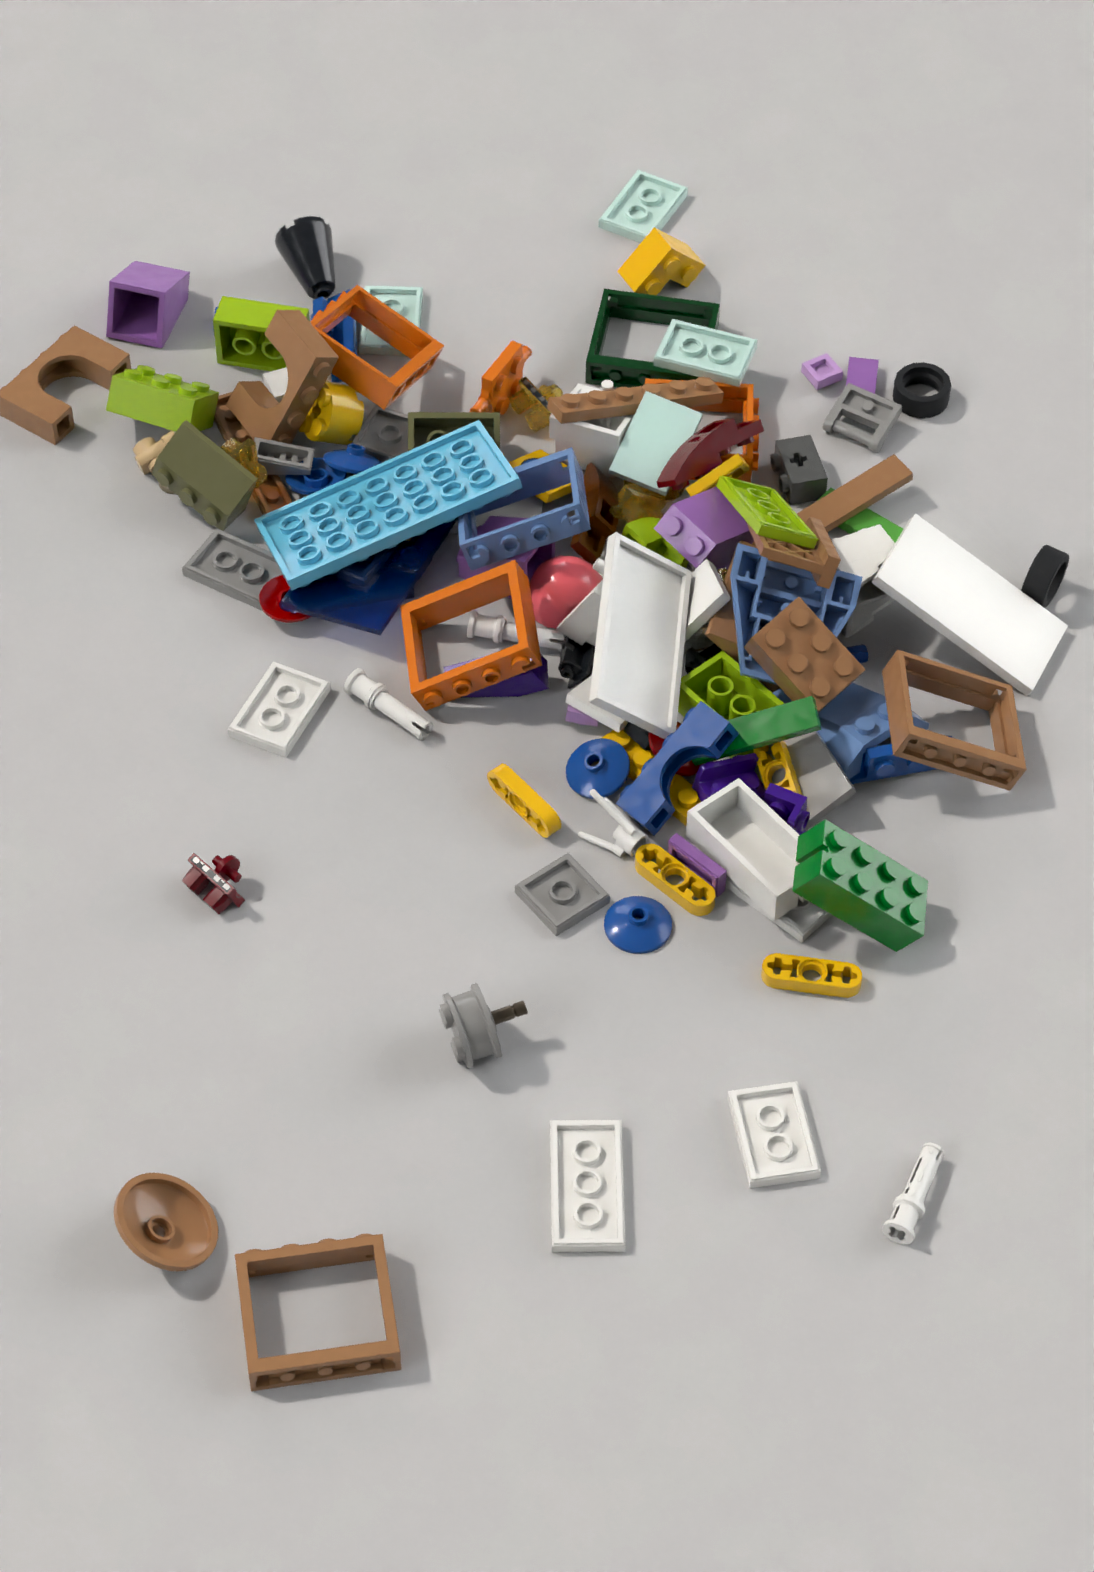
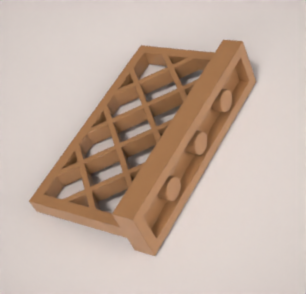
[746,516,841,589]

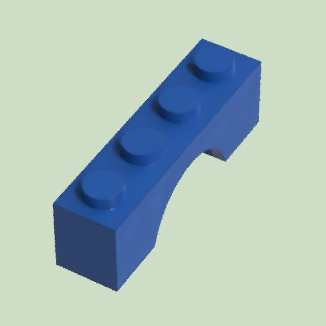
[616,701,739,836]

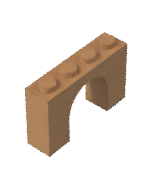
[226,310,339,444]
[0,325,131,445]

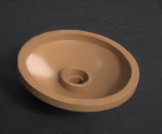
[114,1173,218,1271]

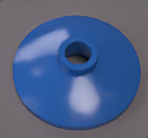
[323,444,382,474]
[285,457,347,495]
[566,738,630,799]
[604,896,672,954]

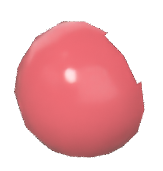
[529,555,603,629]

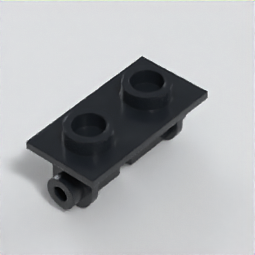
[558,636,595,689]

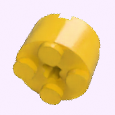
[299,381,364,445]

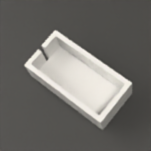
[686,778,806,921]

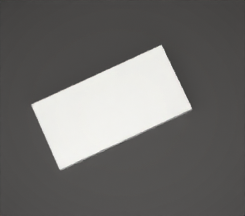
[872,513,1068,696]
[589,532,692,739]

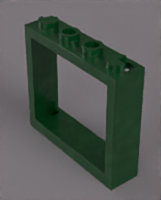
[585,289,720,388]

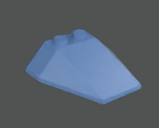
[730,543,863,685]
[773,683,929,779]

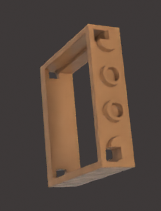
[882,649,1027,791]
[235,1233,401,1391]

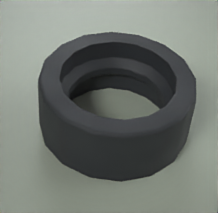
[892,362,951,418]
[1021,545,1069,608]

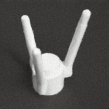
[578,789,648,858]

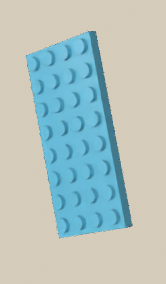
[254,420,523,591]

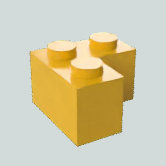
[617,227,706,295]

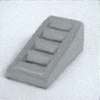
[248,437,315,475]

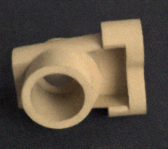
[133,430,175,475]

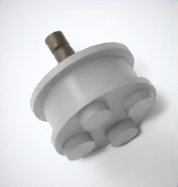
[439,983,528,1068]

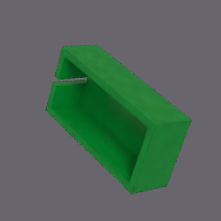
[792,819,928,952]

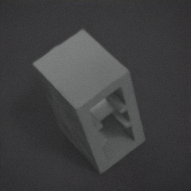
[770,435,828,505]

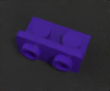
[692,753,766,802]
[764,783,810,835]

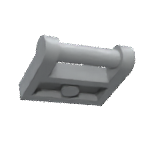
[823,383,902,453]

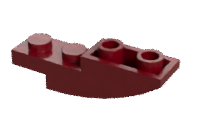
[656,418,764,491]

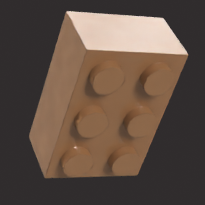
[744,597,866,713]

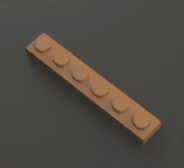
[547,377,724,424]

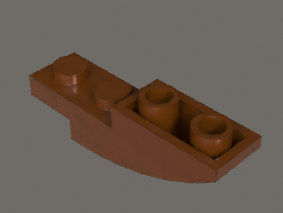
[570,463,620,564]

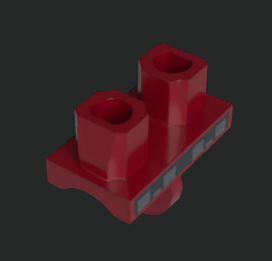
[181,853,245,915]

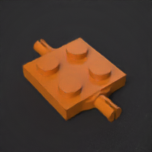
[469,340,532,415]

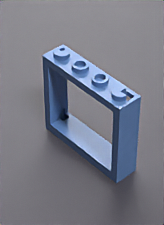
[457,447,591,571]

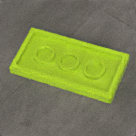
[716,475,818,549]

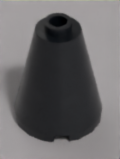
[275,216,335,299]

